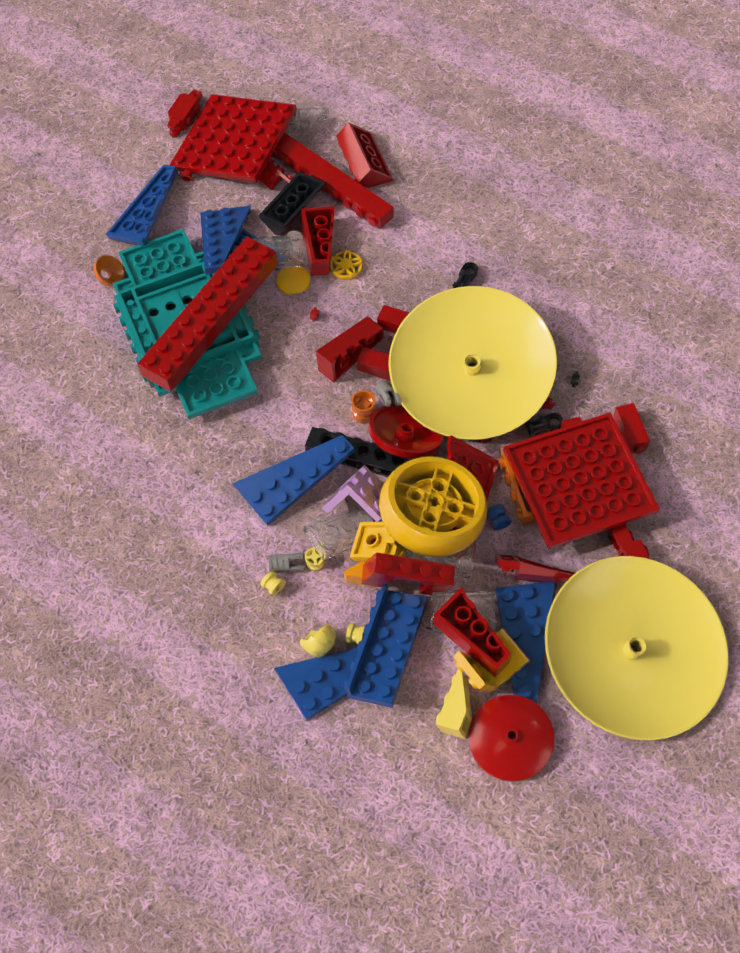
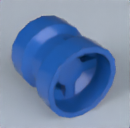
[487,504,512,531]

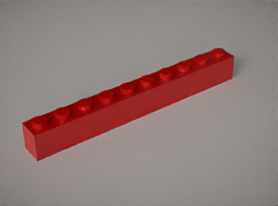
[272,132,394,229]

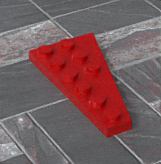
[448,435,499,563]

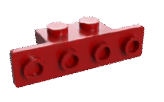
[259,158,294,190]

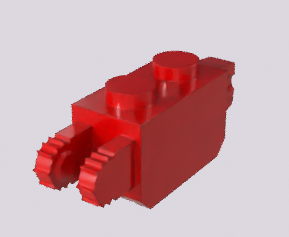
[167,89,203,137]

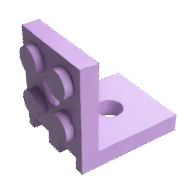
[322,465,384,522]

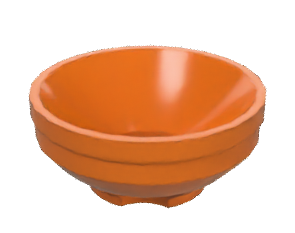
[93,255,125,287]

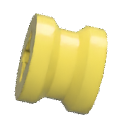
[305,547,325,571]
[261,571,286,596]
[346,623,365,644]

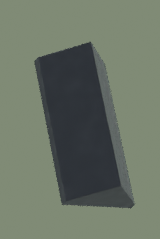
[258,172,326,235]

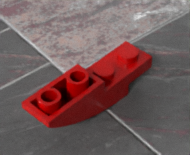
[608,524,650,559]

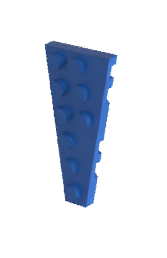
[106,165,178,246]
[200,205,251,275]
[232,435,356,526]
[495,582,555,703]
[274,648,411,721]

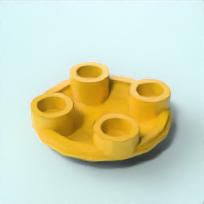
[276,265,311,296]

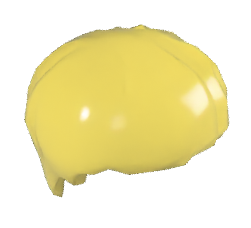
[300,624,336,658]

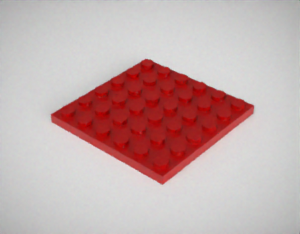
[170,94,297,183]
[503,412,660,550]

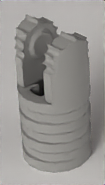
[375,380,402,407]
[269,553,306,572]

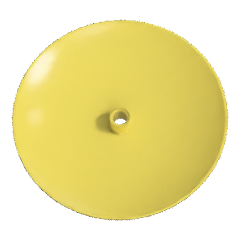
[389,286,557,440]
[545,556,728,740]

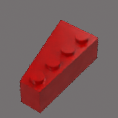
[300,206,335,276]
[316,316,384,383]
[433,587,511,678]

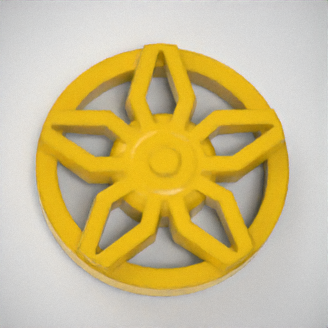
[330,250,363,280]

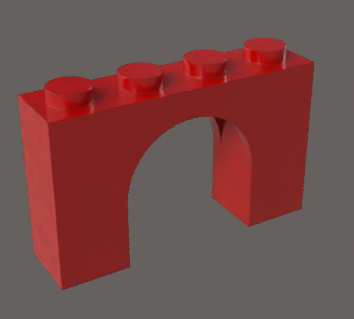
[357,305,409,381]
[561,403,650,454]
[361,552,455,597]

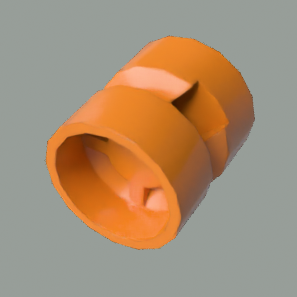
[352,390,376,424]

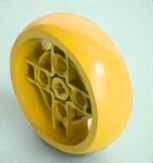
[379,457,487,557]

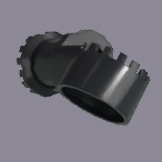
[452,261,478,288]
[525,412,563,437]

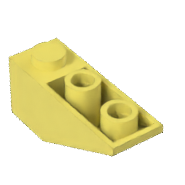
[436,669,472,739]

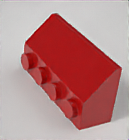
[336,122,393,188]

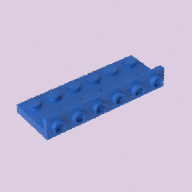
[344,584,428,708]

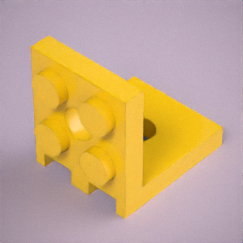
[350,522,420,561]
[453,628,530,693]

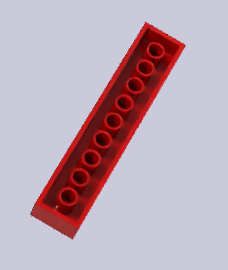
[137,236,278,392]

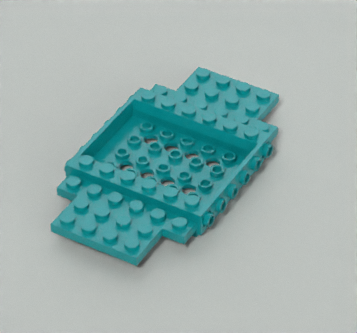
[112,229,262,419]

